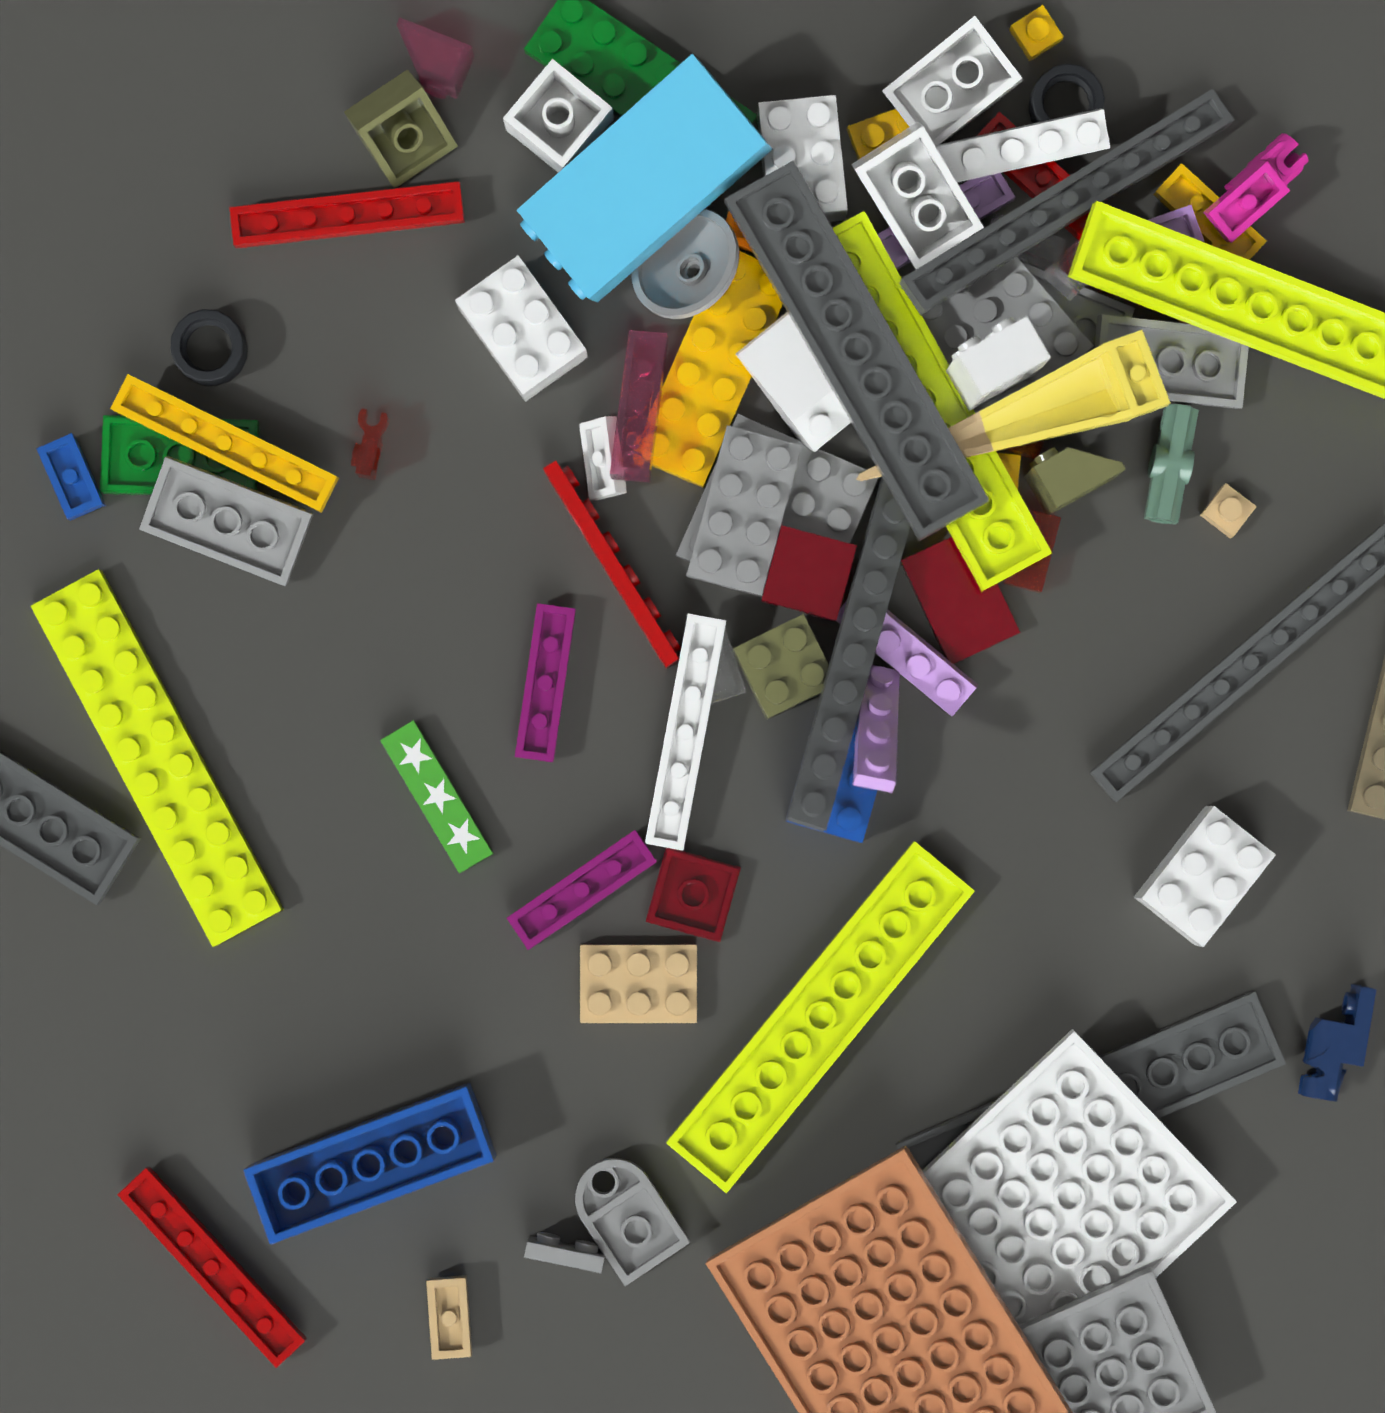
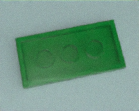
[100,415,260,495]

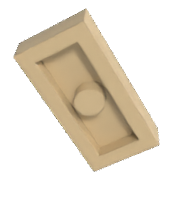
[426,1275,472,1360]

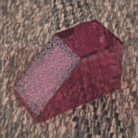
[397,18,474,99]

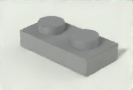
[524,1232,605,1273]

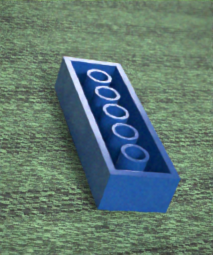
[243,1082,497,1245]

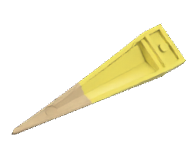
[856,330,1170,481]

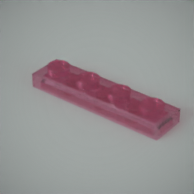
[610,330,668,482]

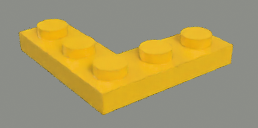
[1153,163,1267,324]

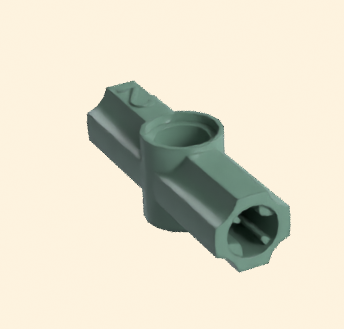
[1143,404,1199,525]

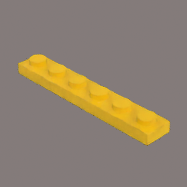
[110,374,339,513]

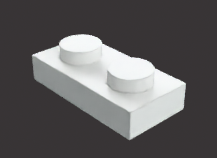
[579,416,627,500]

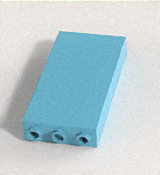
[517,54,773,303]

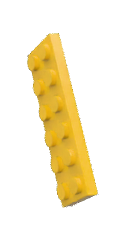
[632,251,783,488]

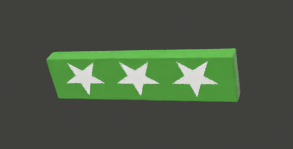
[380,720,494,874]

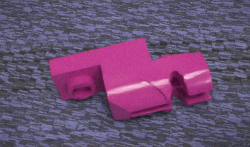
[1203,133,1309,243]

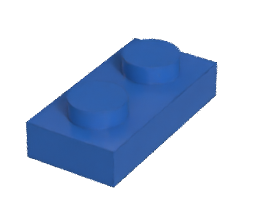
[36,433,106,521]

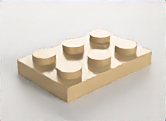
[580,944,697,1023]

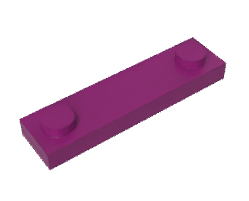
[515,603,576,763]
[506,830,657,950]

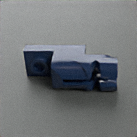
[1298,984,1377,1102]

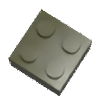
[733,614,829,720]

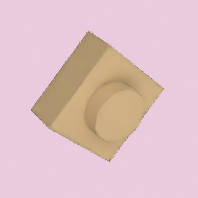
[1200,483,1257,539]

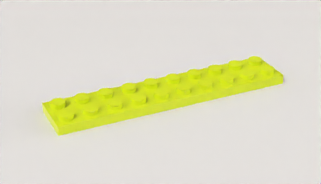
[1068,201,1385,399]
[833,211,1052,591]
[31,569,284,947]
[666,841,975,1193]

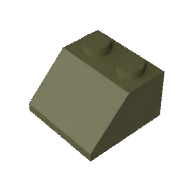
[344,69,458,189]
[1024,447,1126,517]

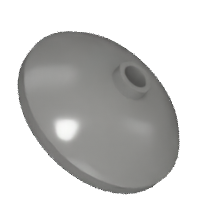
[631,209,739,319]

